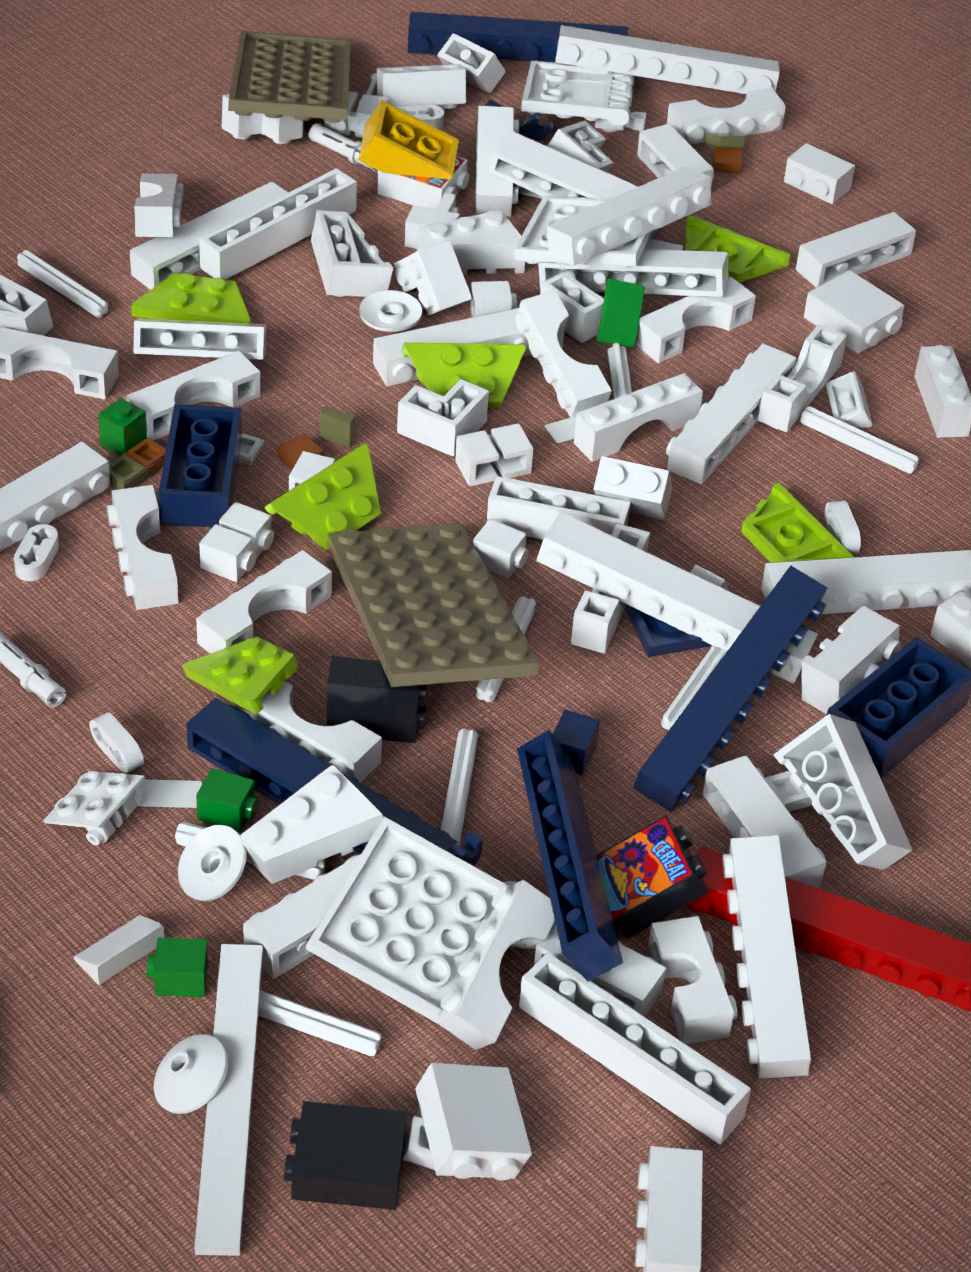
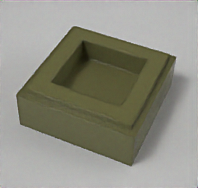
[705,133,745,148]
[320,406,355,448]
[109,454,149,490]

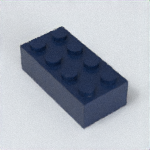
[158,404,242,528]
[826,637,971,778]

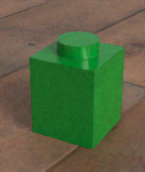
[98,398,147,456]
[196,768,259,833]
[147,937,208,997]

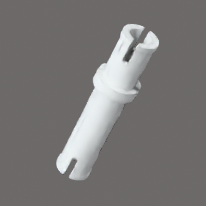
[309,123,378,172]
[0,631,66,708]

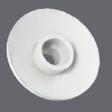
[359,290,422,332]
[178,825,246,901]
[154,1034,228,1114]

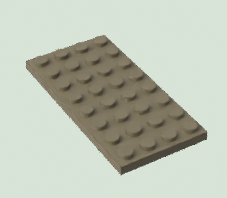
[228,31,351,123]
[328,523,539,687]

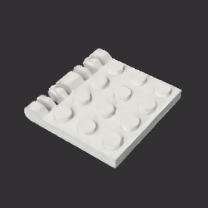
[521,60,635,126]

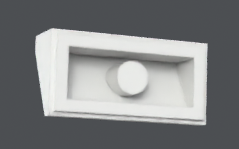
[826,371,873,428]
[74,915,164,985]

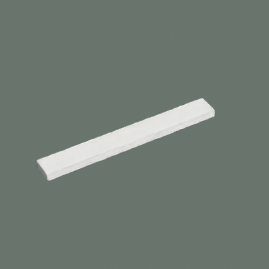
[194,944,263,1256]

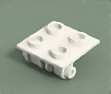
[43,771,145,845]

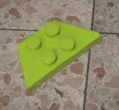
[684,215,791,283]
[131,273,251,323]
[402,342,526,408]
[264,443,381,550]
[741,483,855,563]
[182,637,299,715]

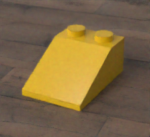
[358,100,459,180]

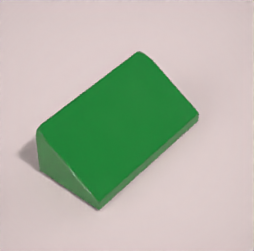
[597,279,645,348]

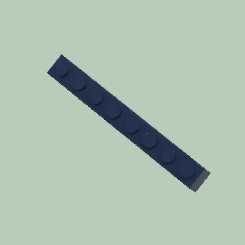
[408,12,628,63]
[633,565,827,812]
[186,698,457,854]
[517,730,623,982]

